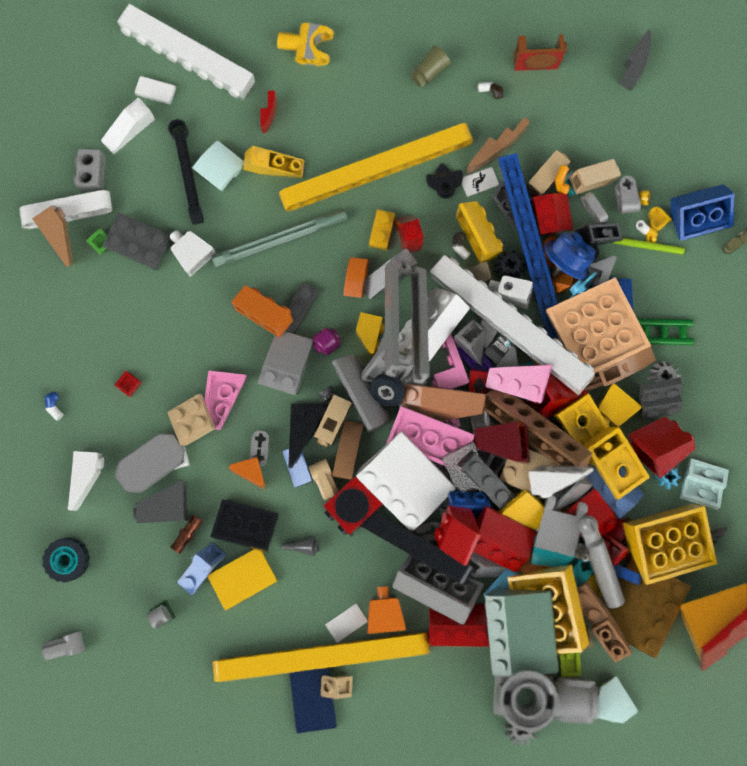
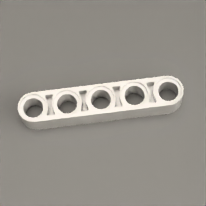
[19,190,113,229]

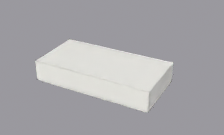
[134,76,176,105]

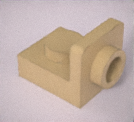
[321,675,352,699]

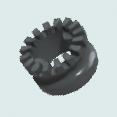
[318,386,337,403]

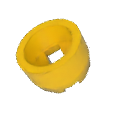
[638,190,650,205]

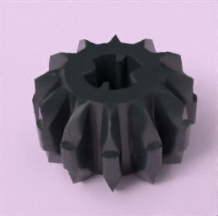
[494,250,526,279]

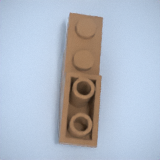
[584,346,656,392]
[577,581,632,662]

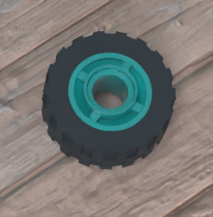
[42,538,90,583]

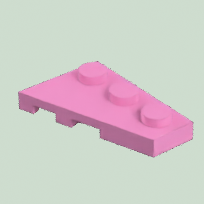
[485,364,552,403]
[204,371,247,430]

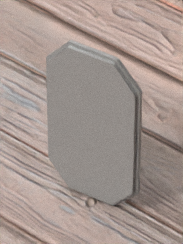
[115,433,185,493]

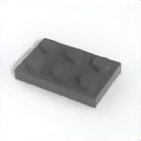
[103,212,170,271]

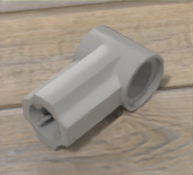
[42,631,86,660]

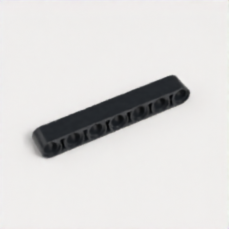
[360,512,475,586]

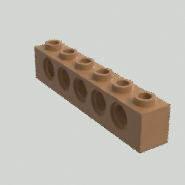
[484,389,593,467]

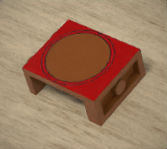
[513,34,567,71]

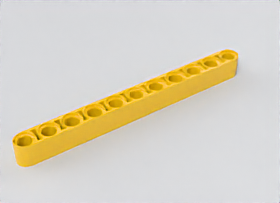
[279,123,473,212]
[212,632,430,682]

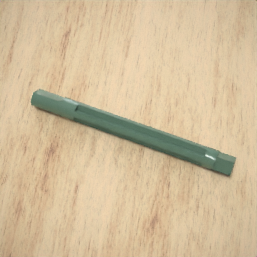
[211,209,347,267]

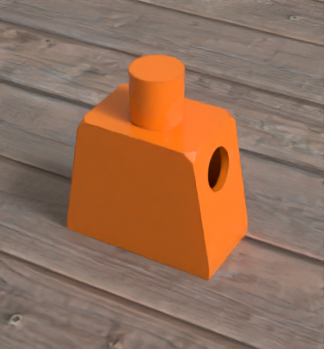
[368,586,406,634]

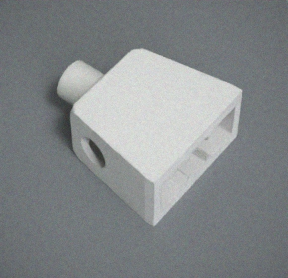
[170,230,216,277]
[488,276,533,310]

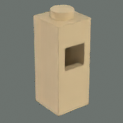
[526,150,571,197]
[569,159,621,194]
[314,395,352,447]

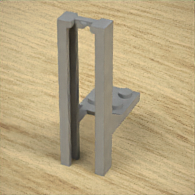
[361,259,429,384]

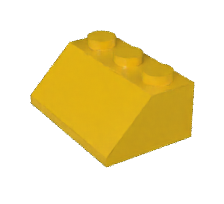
[456,201,504,263]

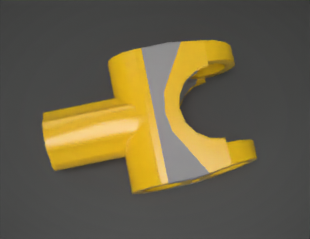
[277,23,334,66]

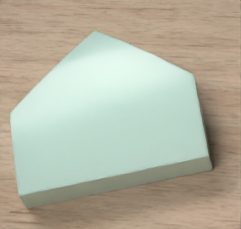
[597,676,639,723]

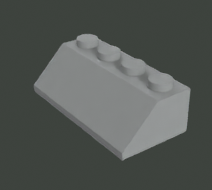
[332,354,391,434]
[392,554,484,625]

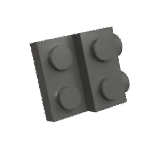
[638,378,683,419]

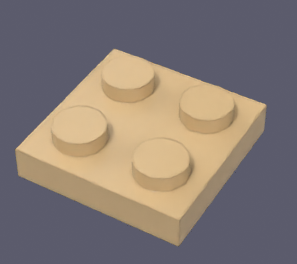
[167,394,216,447]

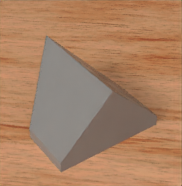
[454,319,487,366]

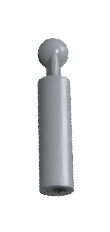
[578,515,625,608]

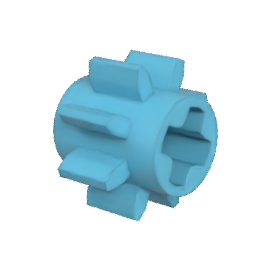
[654,468,681,490]

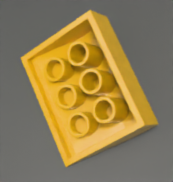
[623,504,717,585]
[507,565,589,654]

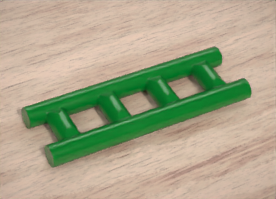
[637,318,694,345]

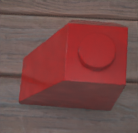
[525,373,587,419]

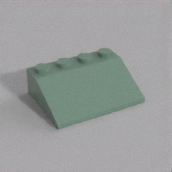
[485,589,559,676]

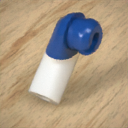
[45,392,64,421]

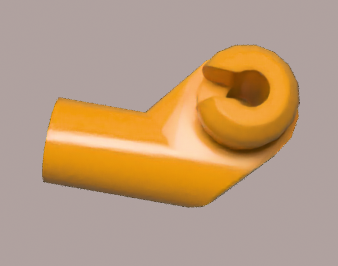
[555,165,570,194]

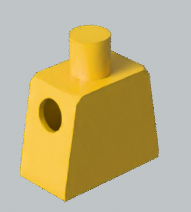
[597,383,642,427]

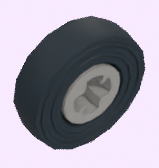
[370,373,405,407]

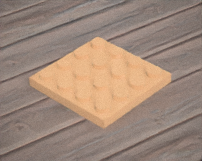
[546,277,651,373]

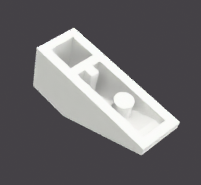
[101,97,155,155]
[68,451,104,511]
[528,465,593,498]

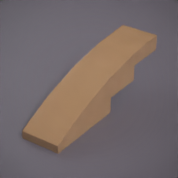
[466,117,530,174]

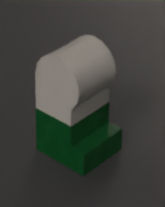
[146,600,176,629]

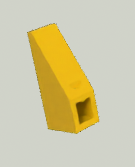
[243,146,304,178]

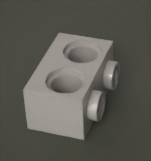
[73,149,105,192]

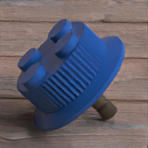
[544,232,596,279]

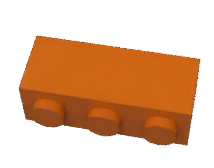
[231,285,293,338]

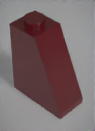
[474,422,530,463]

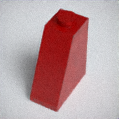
[394,215,424,253]

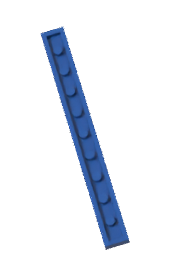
[498,153,559,339]

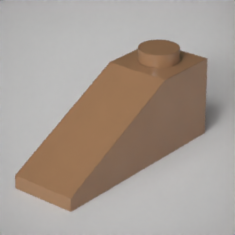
[32,205,74,267]

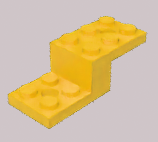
[555,394,650,499]

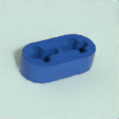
[613,564,642,585]

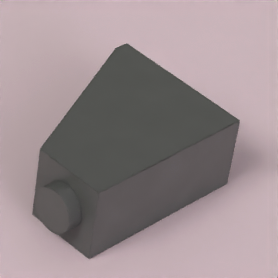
[133,481,187,523]

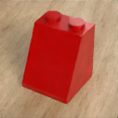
[628,416,695,479]

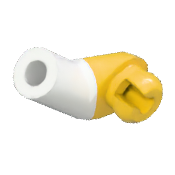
[636,220,658,243]

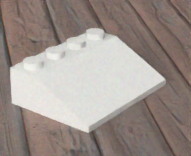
[356,431,456,532]

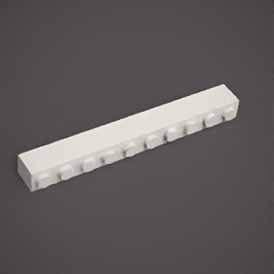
[430,255,595,395]

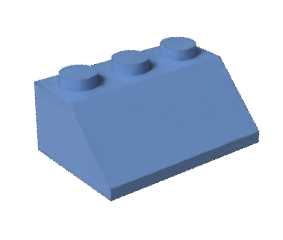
[586,465,644,519]

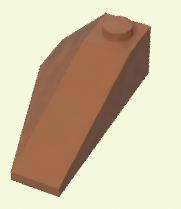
[402,383,486,421]

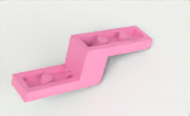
[431,334,470,428]

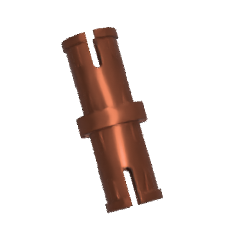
[170,515,203,554]

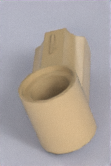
[308,459,339,501]

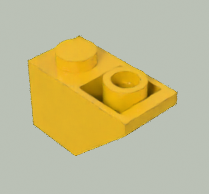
[356,312,385,357]

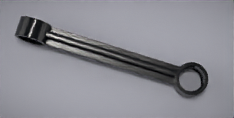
[168,119,204,225]

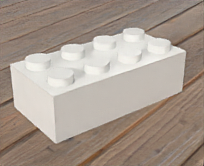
[399,287,470,361]

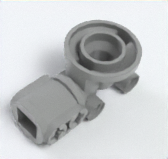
[493,670,599,731]

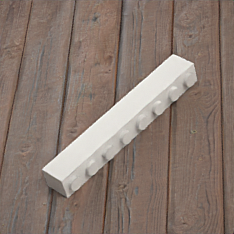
[117,4,255,100]

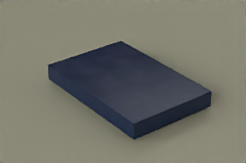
[289,667,337,734]

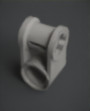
[615,176,641,214]

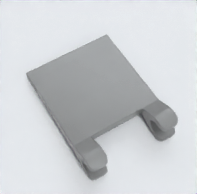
[534,495,588,557]

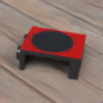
[323,476,385,537]

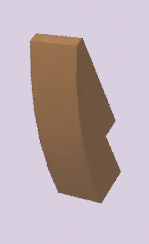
[332,420,364,480]

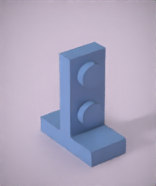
[177,542,227,595]

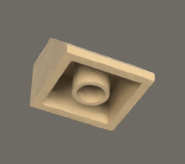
[499,447,556,496]

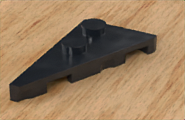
[288,404,328,468]

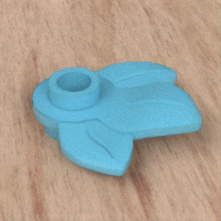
[569,271,597,299]

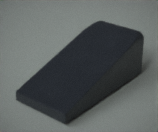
[580,223,623,247]

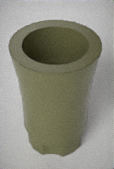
[410,45,451,88]

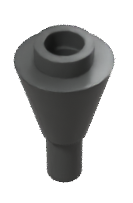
[282,536,319,556]

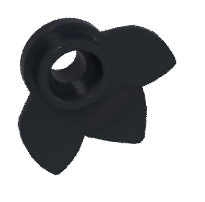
[426,163,463,199]

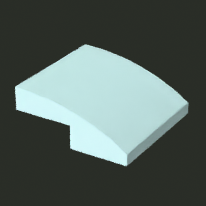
[192,140,244,191]
[680,458,729,510]

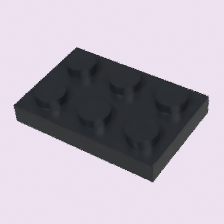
[210,499,279,553]

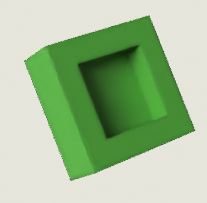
[86,228,107,255]

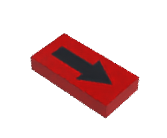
[468,369,489,394]

